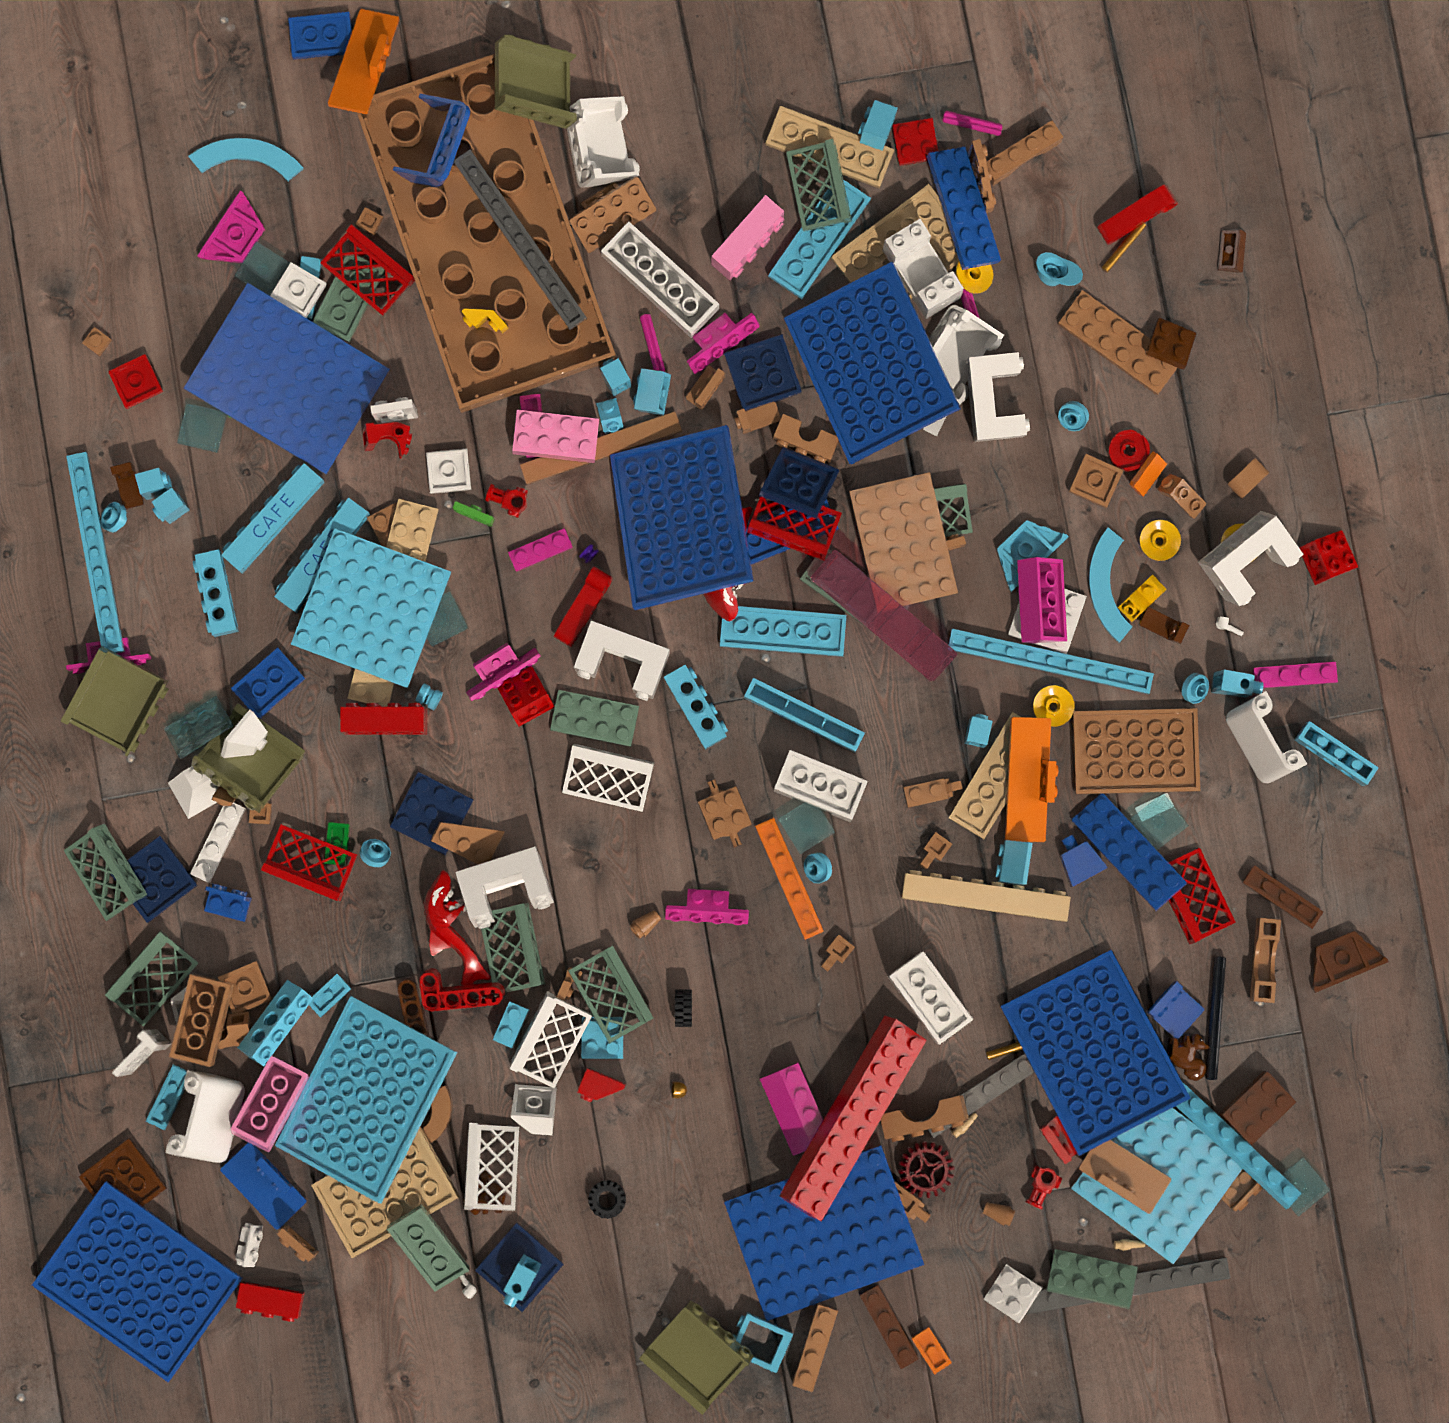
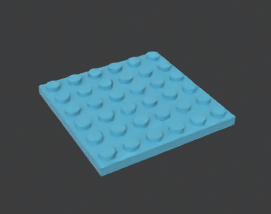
[291,528,451,688]
[1071,1108,1242,1264]

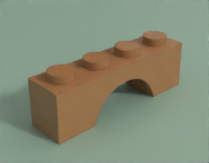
[987,120,1063,186]
[1250,918,1281,1003]
[881,1095,969,1142]
[792,1303,838,1392]

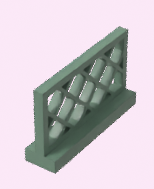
[786,139,852,232]
[934,484,973,537]
[64,824,147,921]
[481,903,545,995]
[105,930,198,1026]
[568,946,653,1044]

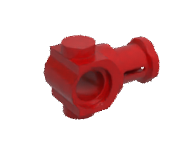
[485,484,528,518]
[1025,1165,1062,1210]

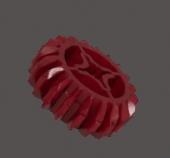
[898,1141,955,1198]

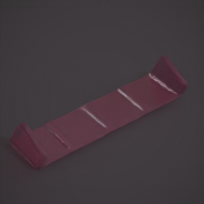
[810,549,958,682]

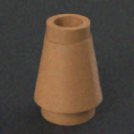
[630,910,661,939]
[983,1202,1015,1226]

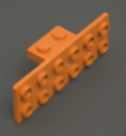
[328,9,399,114]
[1005,717,1059,842]

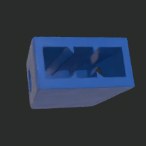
[1060,835,1107,887]

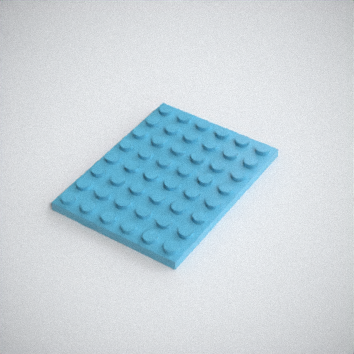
[275,996,457,1203]

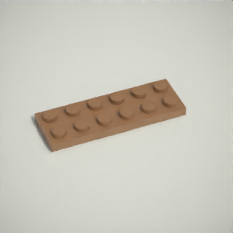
[1058,290,1177,395]

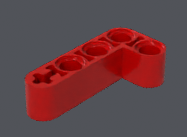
[1097,185,1178,245]
[553,566,613,647]
[420,968,505,1011]

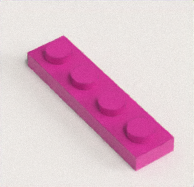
[1253,662,1338,688]

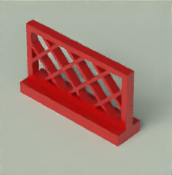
[320,224,415,316]
[747,496,842,561]
[261,824,358,901]
[1168,848,1236,944]

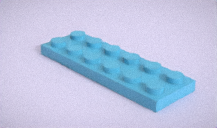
[768,180,871,299]
[720,606,847,657]

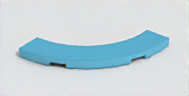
[188,138,304,181]
[1089,528,1133,643]

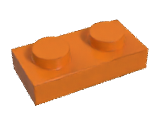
[911,1326,952,1374]

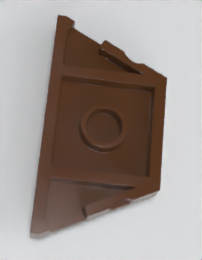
[1313,931,1389,993]

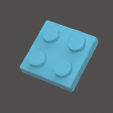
[581,1017,623,1059]

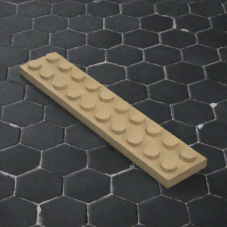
[347,499,439,707]

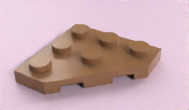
[968,139,996,213]

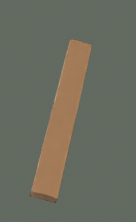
[520,412,682,485]

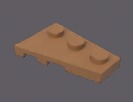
[430,822,505,865]

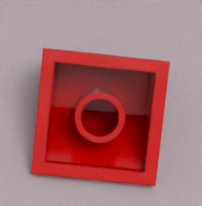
[577,1068,626,1102]

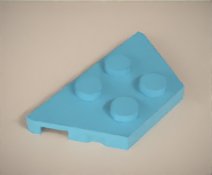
[996,520,1069,592]

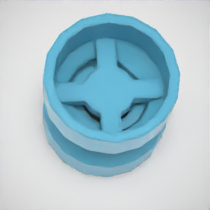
[415,683,443,710]

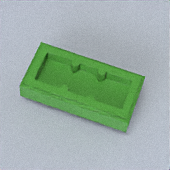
[453,501,495,527]

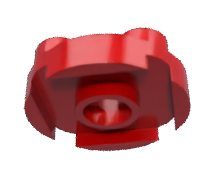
[1108,430,1150,472]

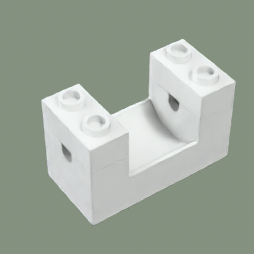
[883,219,964,319]
[966,352,1030,442]
[1198,511,1303,606]
[574,621,670,701]
[773,750,868,822]
[455,847,554,929]
[887,952,973,1045]

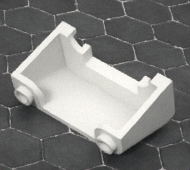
[567,96,639,188]
[929,305,1004,405]
[1226,691,1307,783]
[165,1070,245,1163]

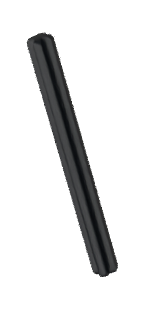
[1205,956,1226,1080]

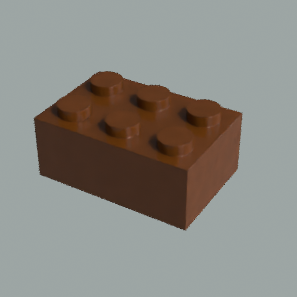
[1219,1071,1296,1146]

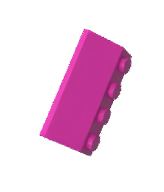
[1017,557,1067,643]
[760,1062,823,1156]

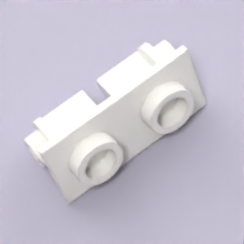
[235,1223,263,1267]

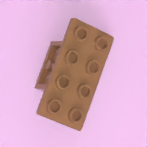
[569,176,656,253]
[1079,1140,1171,1214]

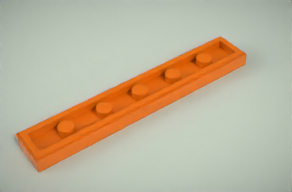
[755,818,824,940]

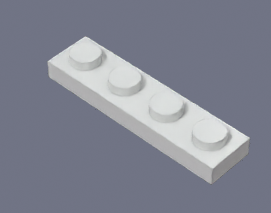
[190,803,246,883]

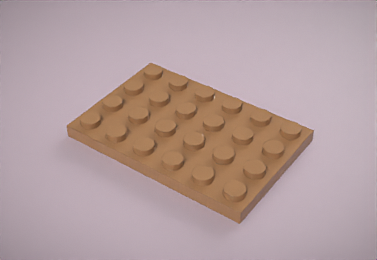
[849,472,958,612]
[1073,708,1200,794]

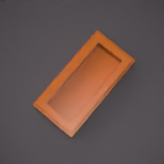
[1129,451,1167,497]

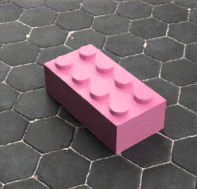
[711,195,784,280]
[512,410,599,463]
[230,1056,309,1152]

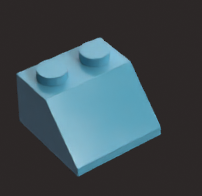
[995,840,1033,886]

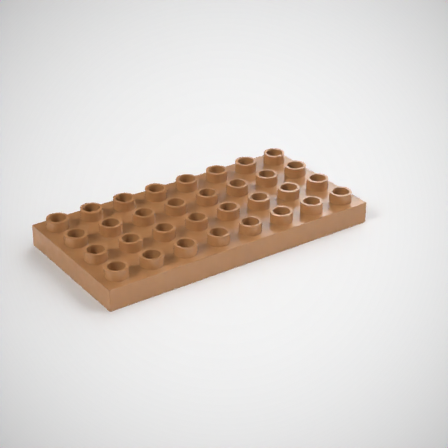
[357,54,616,413]

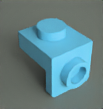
[596,398,624,434]

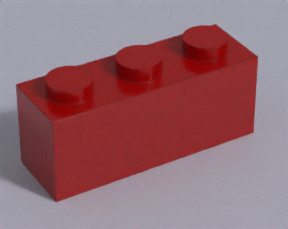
[236,1281,305,1322]

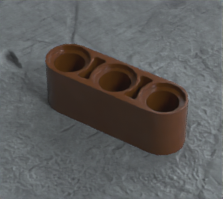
[398,980,427,1035]

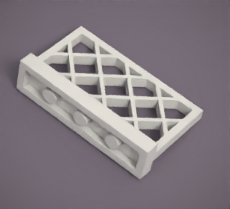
[562,744,654,812]
[510,991,592,1088]
[112,1029,171,1077]
[464,1123,519,1211]

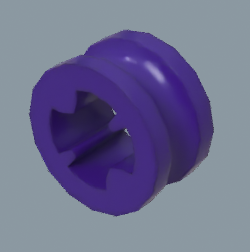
[579,544,599,564]

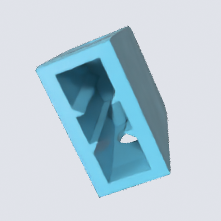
[1211,670,1263,697]
[503,1254,542,1307]

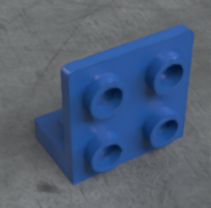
[204,883,252,922]
[1146,981,1204,1039]

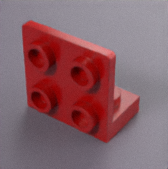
[1299,530,1358,585]
[497,666,555,727]
[1039,1116,1077,1164]

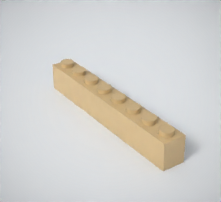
[901,870,1071,922]

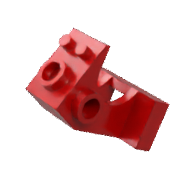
[362,422,413,459]

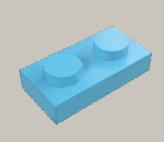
[309,974,352,1018]

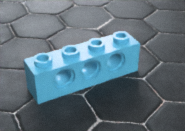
[193,549,239,637]
[664,665,728,750]
[1294,721,1379,786]
[237,980,314,1066]

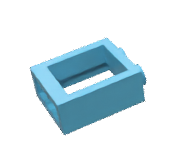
[733,1312,793,1373]

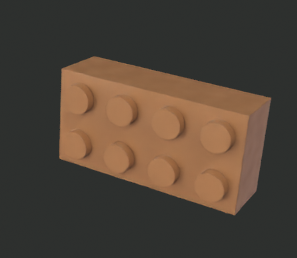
[169,974,234,1067]

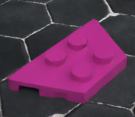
[198,191,265,263]

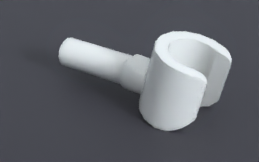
[1216,617,1244,636]
[460,1274,477,1299]

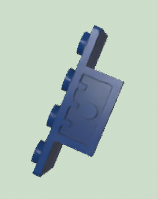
[220,1142,307,1230]

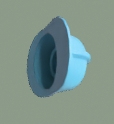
[1036,252,1083,286]

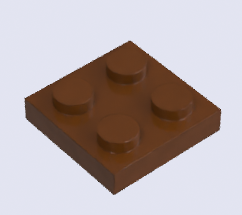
[1146,318,1196,370]

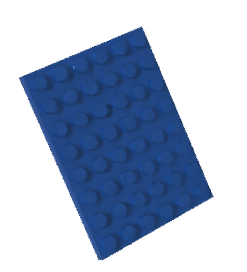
[784,262,961,464]
[184,283,390,474]
[610,425,754,610]
[1000,950,1190,1156]
[724,1145,924,1321]
[32,1181,243,1383]

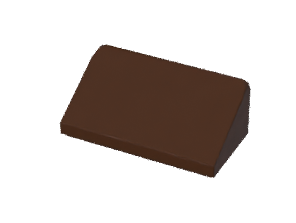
[1218,230,1246,273]

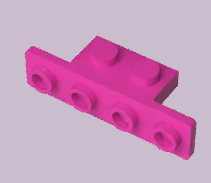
[687,313,760,374]
[66,637,152,674]
[466,643,541,701]
[665,889,749,925]

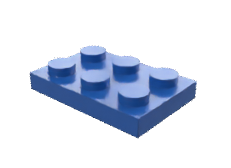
[288,12,352,60]
[231,648,305,719]

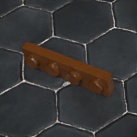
[1242,865,1324,929]
[860,1285,919,1369]

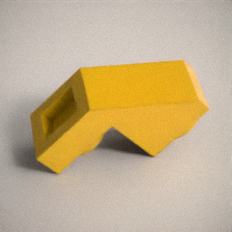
[461,309,509,334]
[1118,574,1167,622]

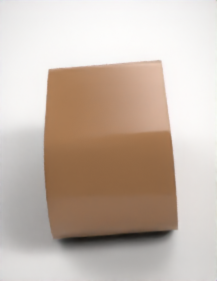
[1227,458,1270,499]

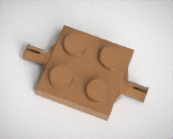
[697,780,752,848]

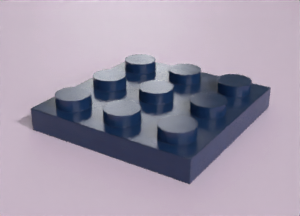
[724,334,802,411]
[759,447,839,519]
[390,772,474,855]
[110,836,198,923]
[475,1223,564,1312]

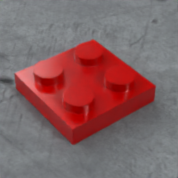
[892,118,938,166]
[108,354,164,409]

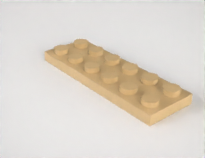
[766,106,894,189]
[949,712,1020,840]

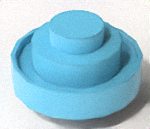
[1058,401,1089,431]
[101,502,127,533]
[1182,673,1209,704]
[359,839,391,867]
[804,852,832,883]

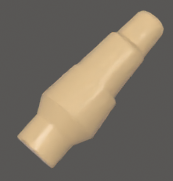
[951,1113,978,1138]
[1114,1239,1145,1251]

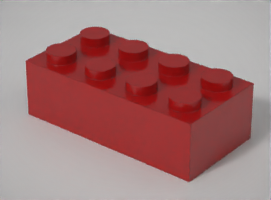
[340,703,427,735]

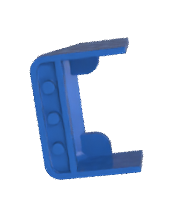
[393,94,470,187]

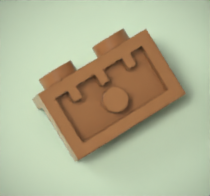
[686,366,725,410]
[1221,1169,1263,1212]

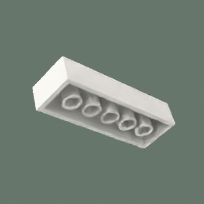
[601,222,719,338]

